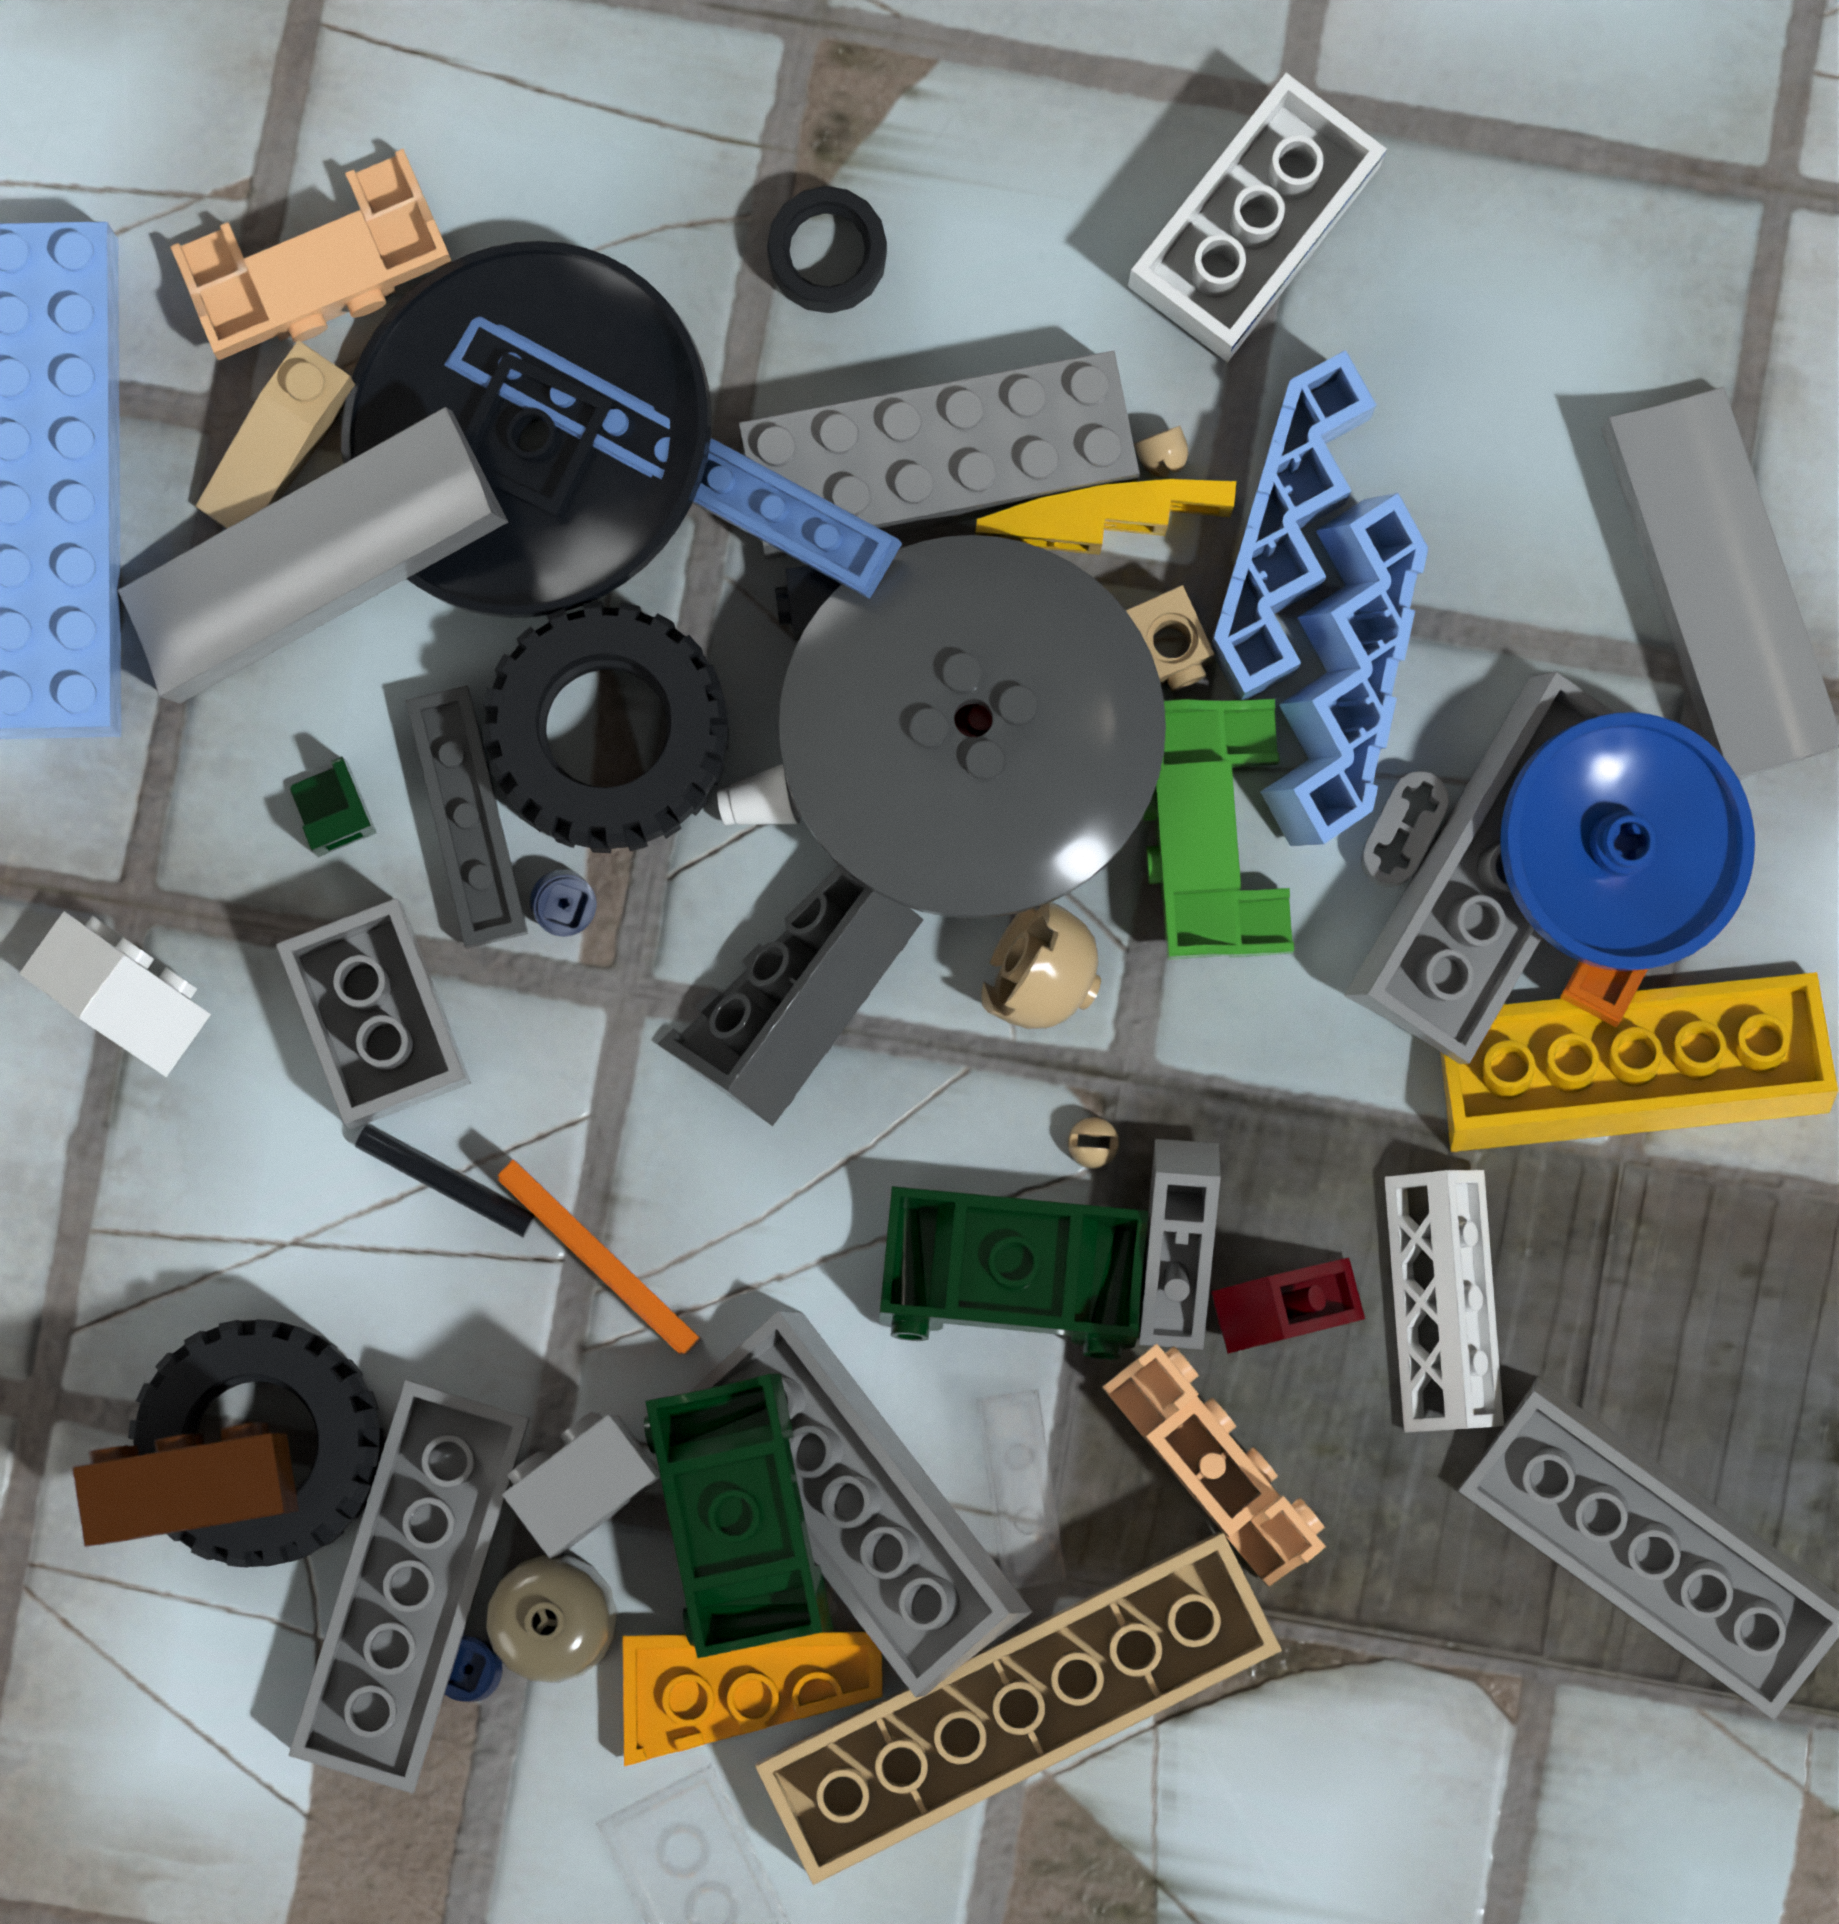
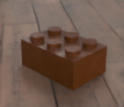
[72,1422,299,1547]

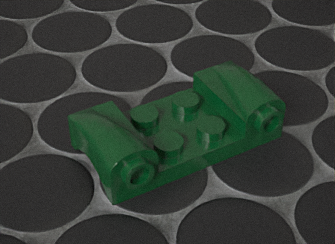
[879,1186,1149,1360]
[644,1374,833,1659]

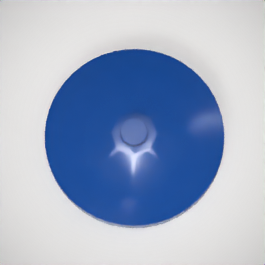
[1500,712,1755,971]

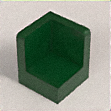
[290,756,377,857]

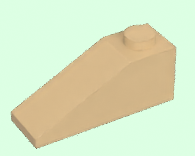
[195,340,355,529]

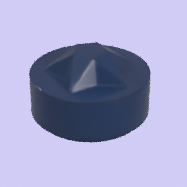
[530,869,597,937]
[445,1636,503,1702]

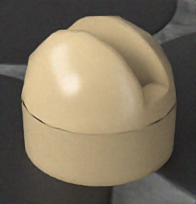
[1134,426,1189,477]
[1067,1117,1119,1169]

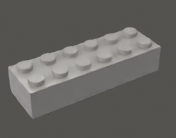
[739,350,1140,559]

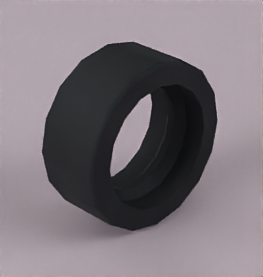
[767,186,887,314]

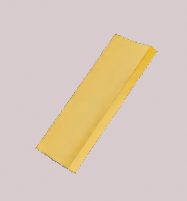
[1440,972,1838,1152]

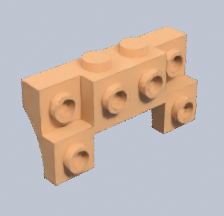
[170,149,452,361]
[1102,1344,1326,1587]

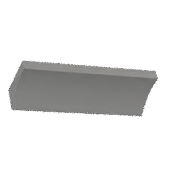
[1601,386,1839,780]
[118,407,508,704]
[1344,672,1614,1064]
[689,1311,1033,1697]
[1459,1377,1839,1720]
[288,1380,530,1794]

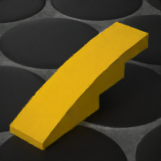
[975,479,1237,555]

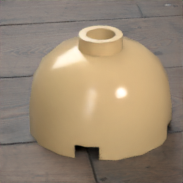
[981,902,1101,1029]

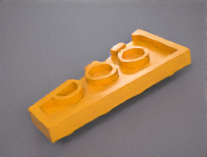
[623,1631,883,1767]

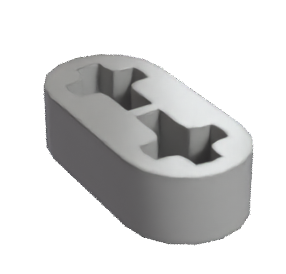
[1361,771,1449,887]

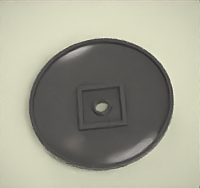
[779,535,1166,919]

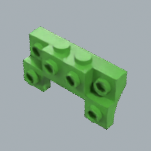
[1143,698,1294,960]

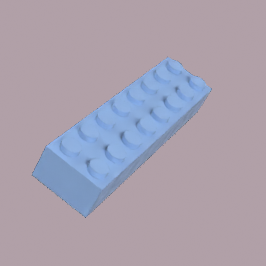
[0,222,121,739]

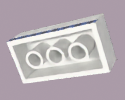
[1128,73,1387,363]

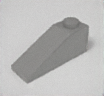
[1139,1139,1221,1350]

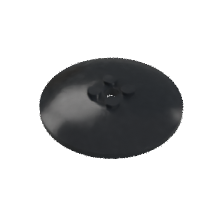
[341,241,712,618]

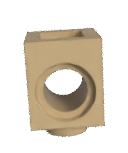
[1126,585,1215,692]

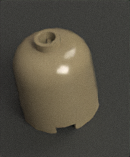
[486,1554,617,1683]

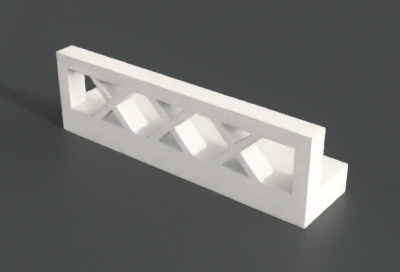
[1385,1170,1504,1433]

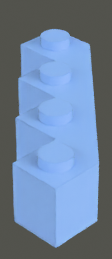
[1211,350,1377,700]
[1260,493,1428,846]

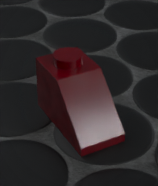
[1211,1257,1365,1354]

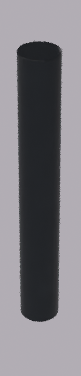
[355,1125,535,1238]

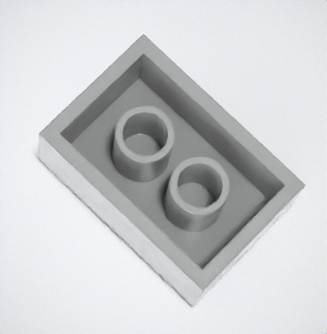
[276,898,471,1129]
[502,1412,661,1558]

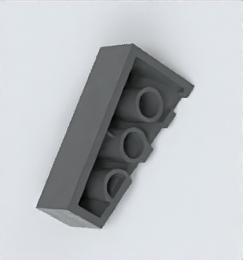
[658,865,924,1126]

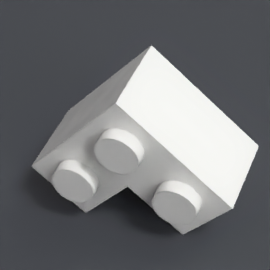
[19,911,211,1077]

